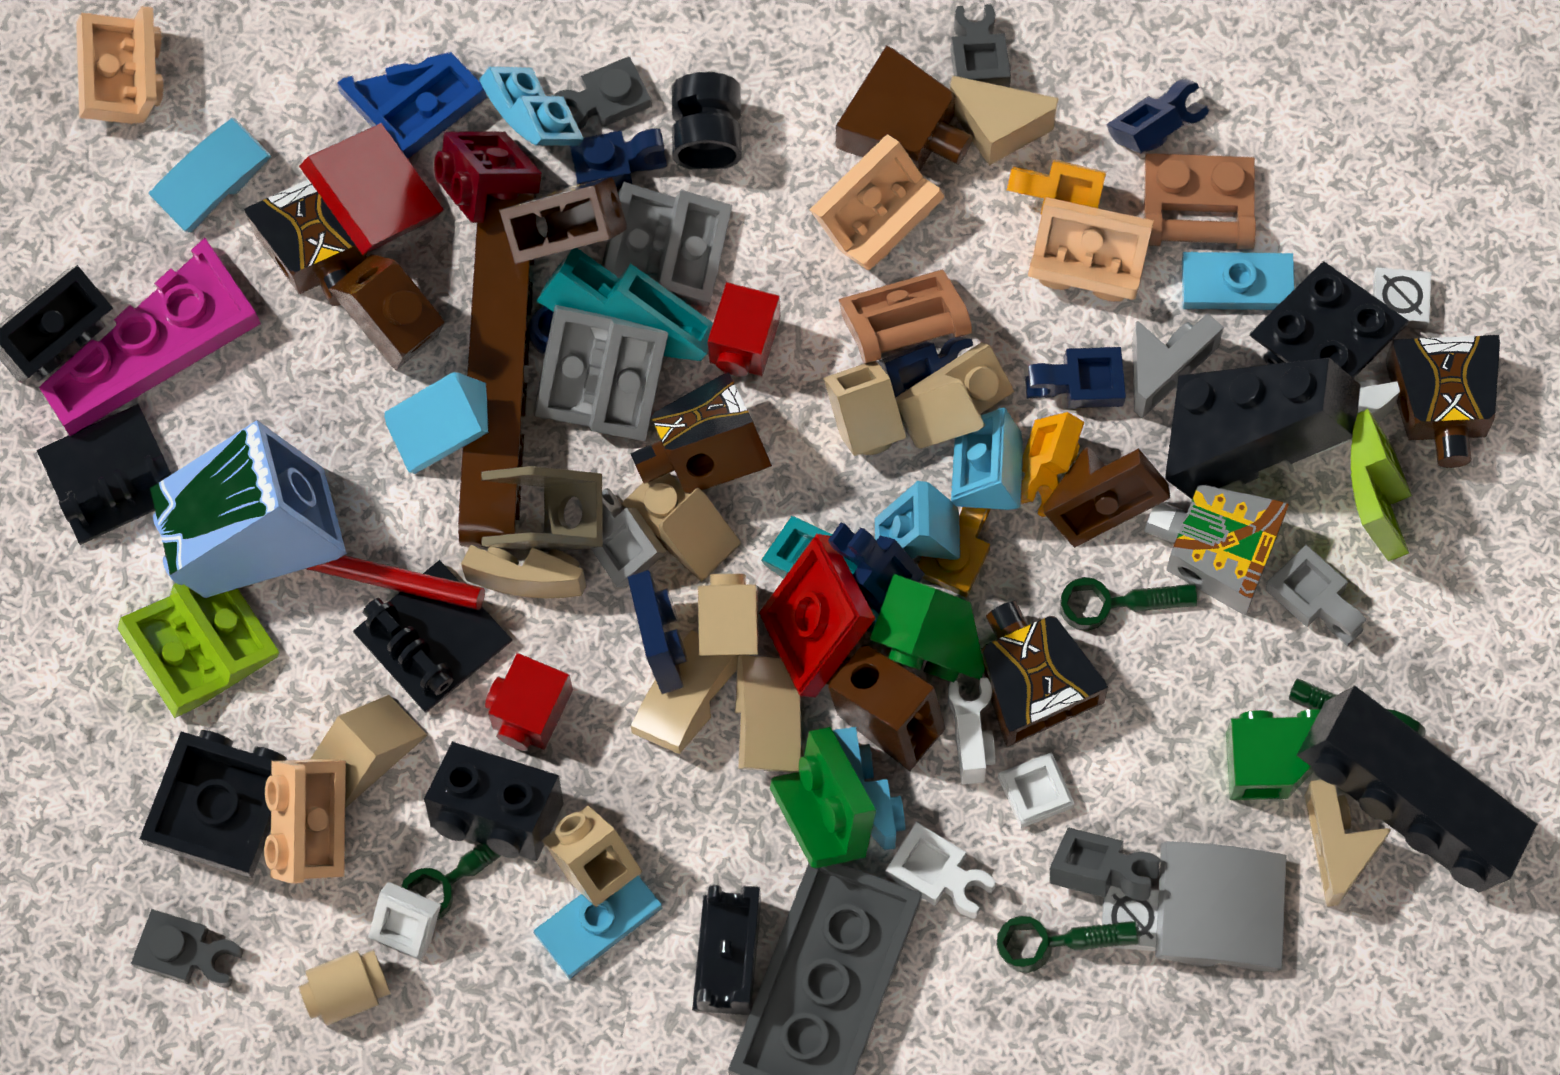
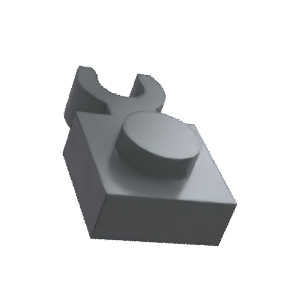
[950,4,1011,88]
[553,56,652,130]
[1050,827,1160,900]
[131,909,243,987]

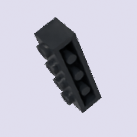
[1296,685,1537,893]

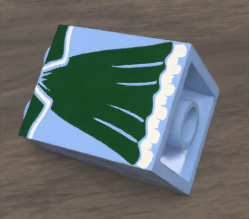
[150,420,347,598]

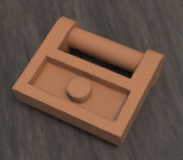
[1144,153,1256,250]
[838,269,972,364]

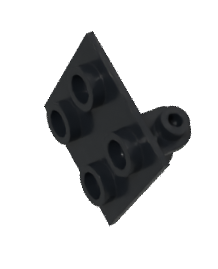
[1250,261,1409,379]
[36,404,172,545]
[353,560,512,713]

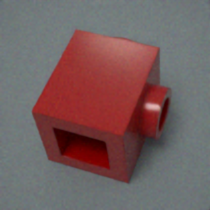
[707,282,781,377]
[485,653,573,751]

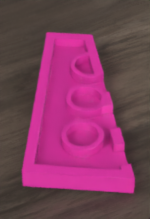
[39,238,261,436]

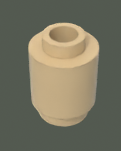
[298,950,391,1026]

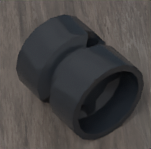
[672,72,742,170]

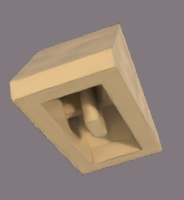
[950,76,1059,166]
[310,695,427,808]

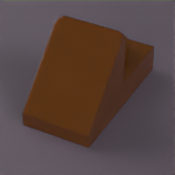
[1043,447,1170,548]

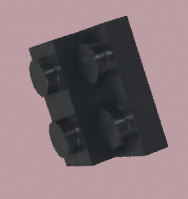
[139,730,287,878]

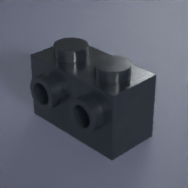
[0,265,113,382]
[424,741,564,861]

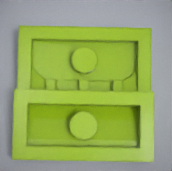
[1351,409,1412,561]
[117,583,280,718]

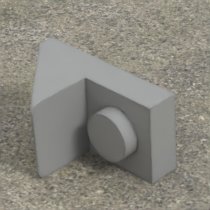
[1132,313,1224,418]

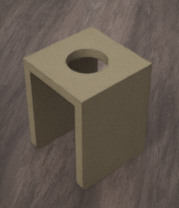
[482,466,603,551]

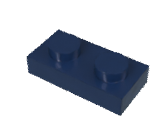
[628,570,688,694]

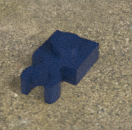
[877,337,973,398]

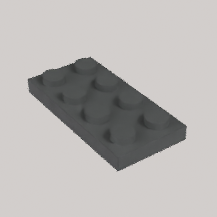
[728,863,922,1075]

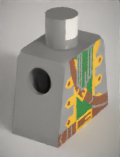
[1144,485,1289,615]

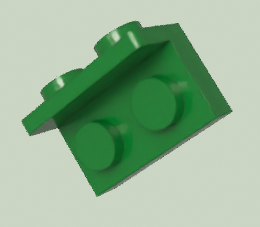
[770,727,876,868]

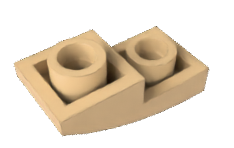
[461,545,587,599]
[631,630,740,754]
[735,655,801,773]

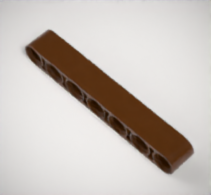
[458,194,537,547]

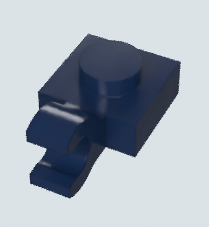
[1106,79,1209,154]
[570,128,667,189]
[1025,347,1126,409]
[828,523,925,614]

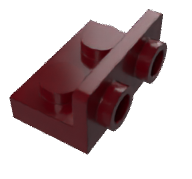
[434,131,542,223]

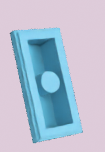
[384,372,488,474]
[951,407,1023,510]

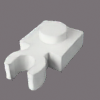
[885,822,996,919]

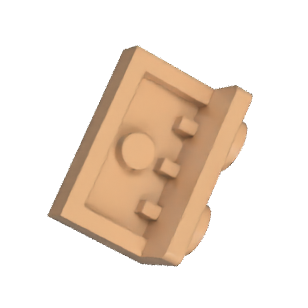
[76,6,164,124]
[809,134,944,270]
[1028,197,1154,302]
[264,759,346,884]

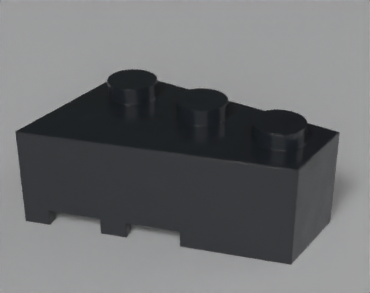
[1165,358,1361,499]

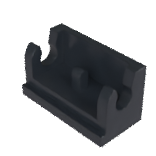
[692,885,761,1016]

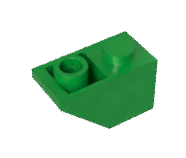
[870,574,985,683]
[1226,709,1321,800]

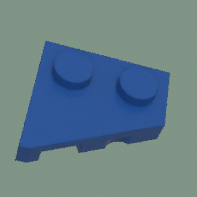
[337,52,487,159]

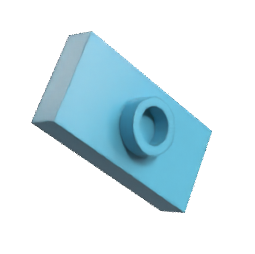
[1182,252,1294,310]
[533,875,662,980]

